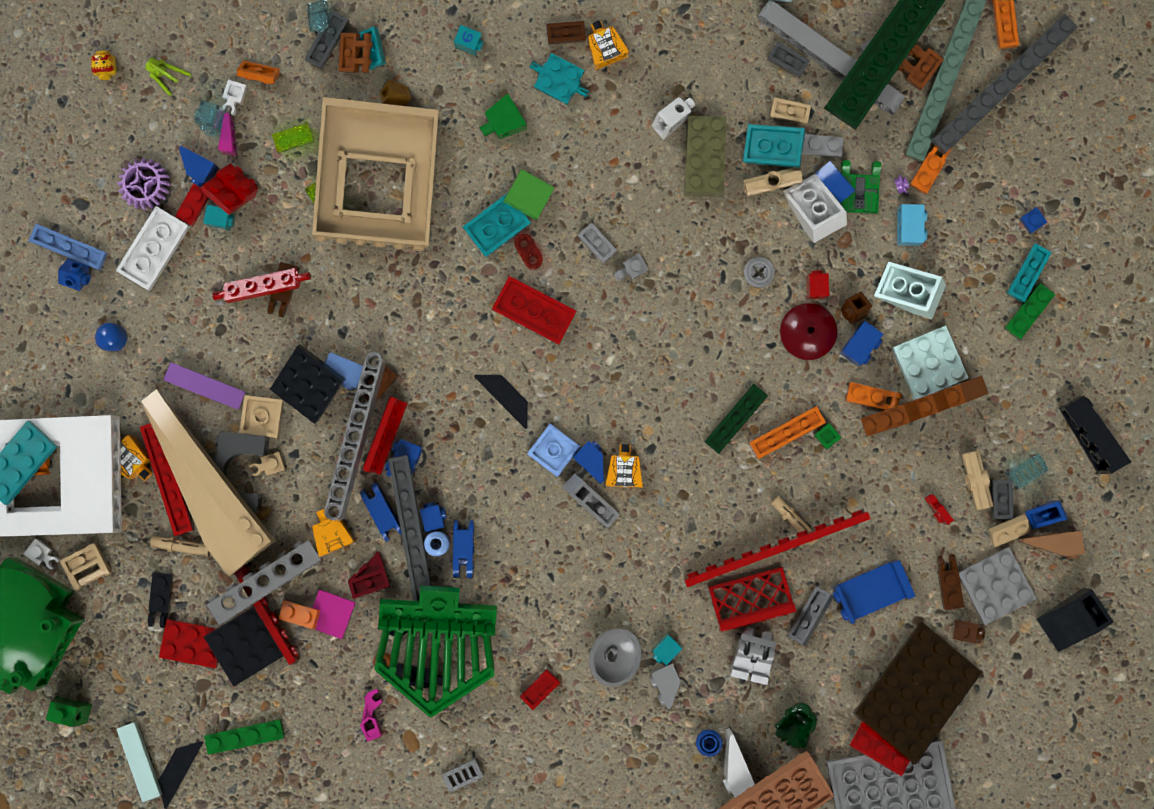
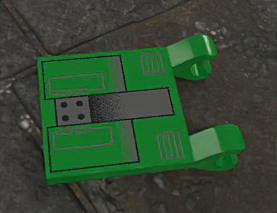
[840,160,881,214]

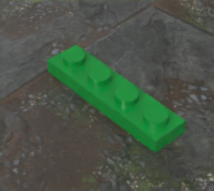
[204,719,285,755]

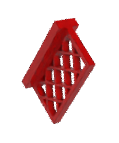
[363,397,408,475]
[708,567,796,633]

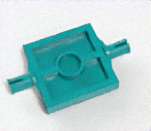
[529,53,590,105]

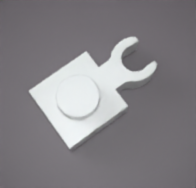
[222,80,248,116]
[24,538,61,569]

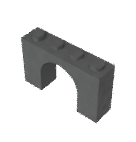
[213,432,270,513]

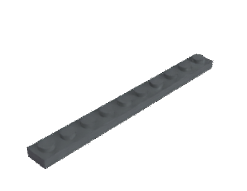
[931,14,1078,154]

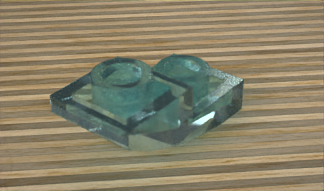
[308,0,330,32]

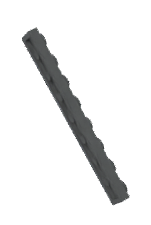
[388,455,432,601]

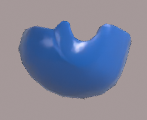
[95,323,127,351]

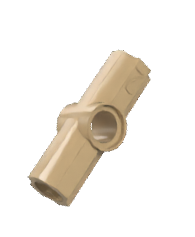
[743,167,803,197]
[961,450,993,510]

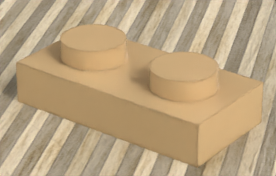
[769,97,811,125]
[989,514,1030,547]

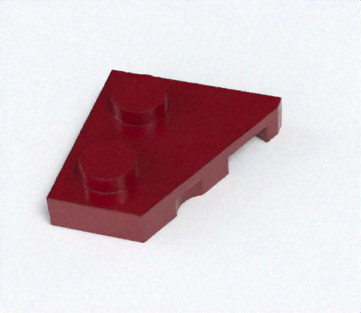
[348,551,391,600]

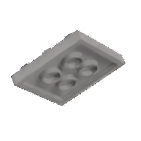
[958,547,1036,625]

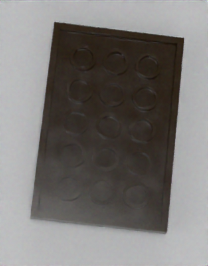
[853,622,982,765]

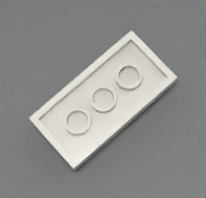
[116,206,190,291]

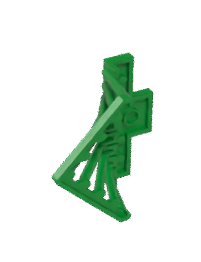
[374,586,497,717]

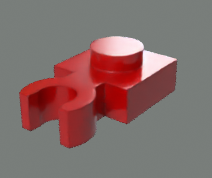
[924,494,954,525]

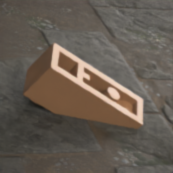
[1018,530,1085,559]

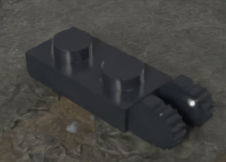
[147,572,174,628]

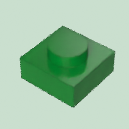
[814,423,841,450]

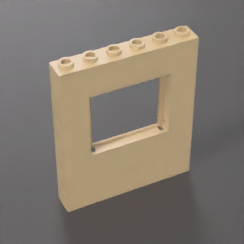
[312,97,439,251]

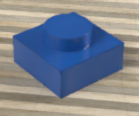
[1019,207,1048,234]

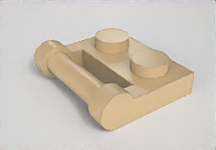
[60,543,112,591]

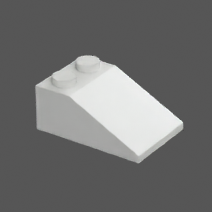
[783,174,847,243]
[723,728,755,798]

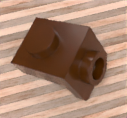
[953,620,985,643]

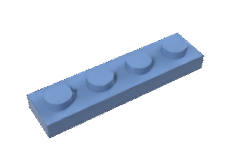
[28,224,108,271]

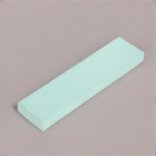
[116,721,162,802]

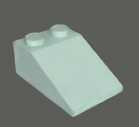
[874,262,946,319]

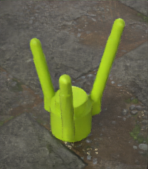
[145,57,192,96]

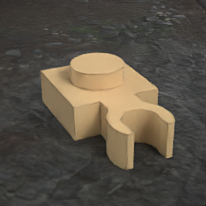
[249,452,286,476]

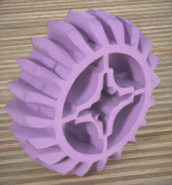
[117,158,171,210]

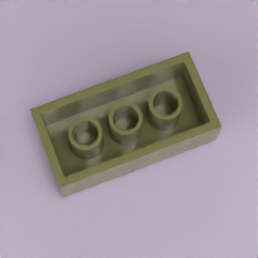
[684,115,727,197]

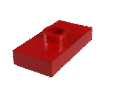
[519,669,560,710]

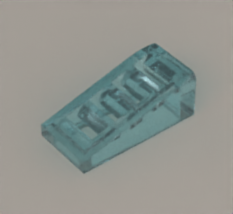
[1006,453,1049,489]

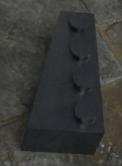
[1058,396,1131,474]

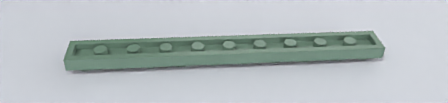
[905,0,987,162]

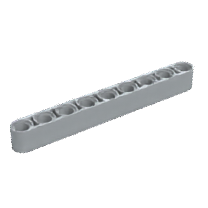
[757,0,905,115]
[324,352,386,521]

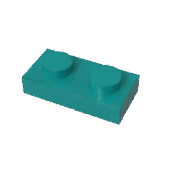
[359,26,386,70]

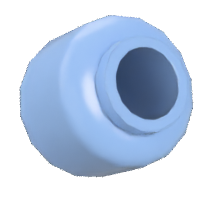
[424,531,450,557]

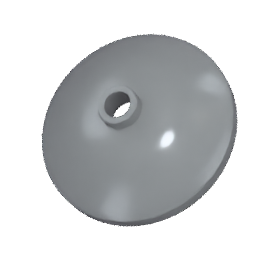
[589,628,641,687]

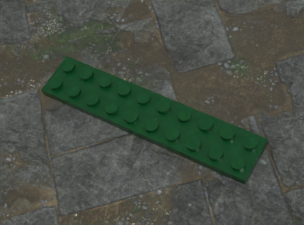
[824,0,945,130]

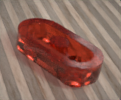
[514,234,543,270]

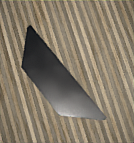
[474,375,528,429]
[158,741,204,809]

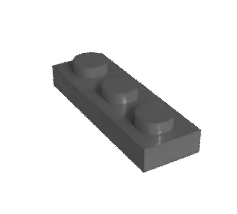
[304,10,350,70]
[788,586,834,647]

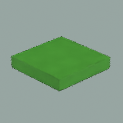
[503,169,554,221]

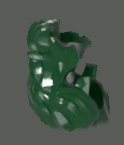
[774,702,817,749]

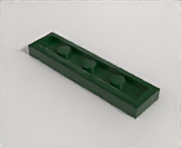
[704,383,768,454]

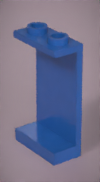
[832,560,915,624]

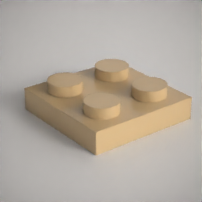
[239,395,284,438]

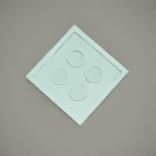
[892,325,968,400]

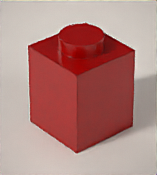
[806,270,830,299]

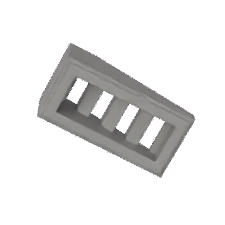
[441,757,485,792]

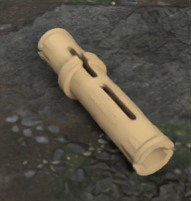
[770,496,818,545]
[150,535,210,557]

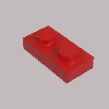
[175,184,209,227]

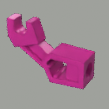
[360,688,383,742]

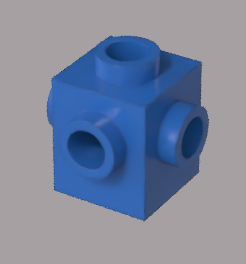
[58,259,91,291]

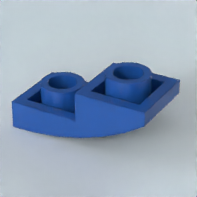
[815,161,855,203]

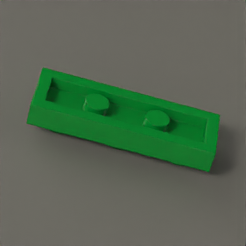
[1004,283,1056,340]

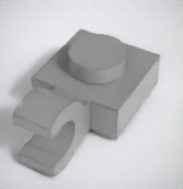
[614,253,649,282]

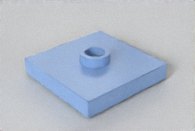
[527,424,581,477]

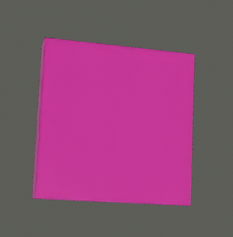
[313,589,356,639]

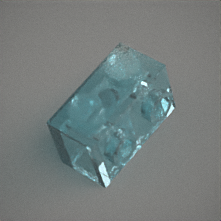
[194,100,226,138]

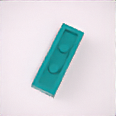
[1006,243,1052,303]

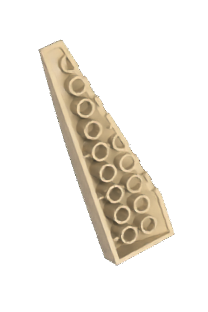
[141,389,276,577]

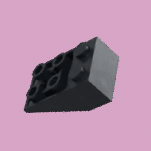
[1036,588,1114,652]

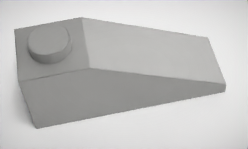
[562,473,620,529]

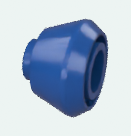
[696,730,723,757]

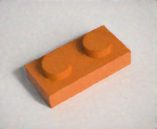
[237,60,280,84]
[278,600,321,629]

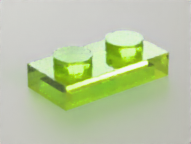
[271,123,314,154]

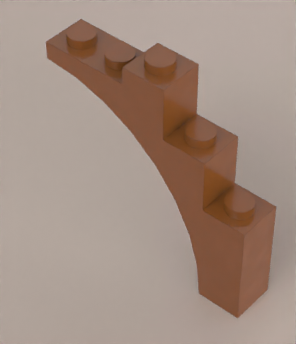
[861,376,989,436]

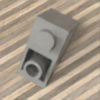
[649,662,681,709]

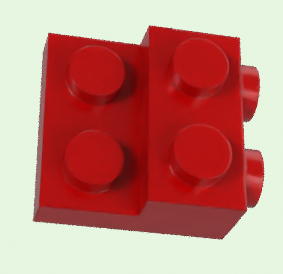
[201,163,258,215]

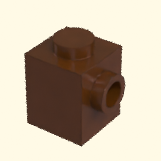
[840,291,872,325]

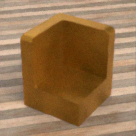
[379,79,411,106]

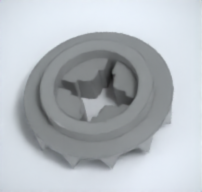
[744,257,774,288]

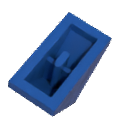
[1025,500,1068,529]

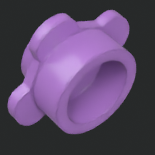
[894,174,910,194]

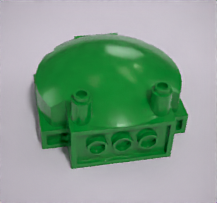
[0,557,85,694]

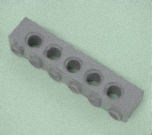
[207,540,321,626]

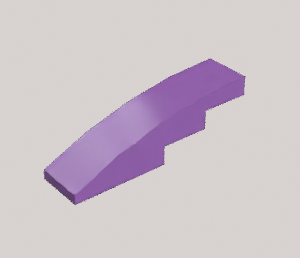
[163,362,246,410]

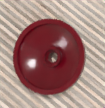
[780,303,837,360]

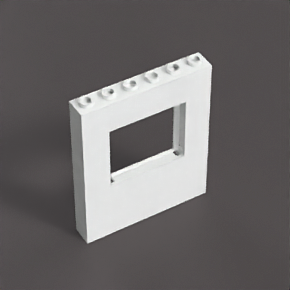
[0,415,122,536]

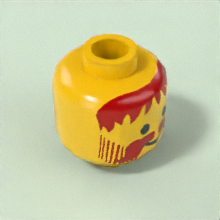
[91,51,117,80]

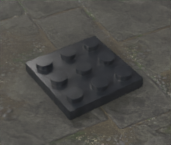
[270,344,346,424]
[204,606,283,687]

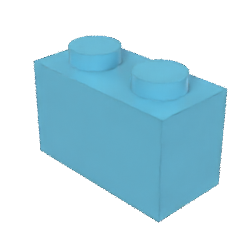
[897,204,927,246]

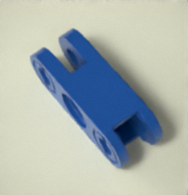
[359,482,402,542]
[453,520,474,578]

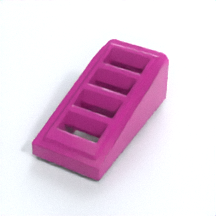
[218,113,237,156]

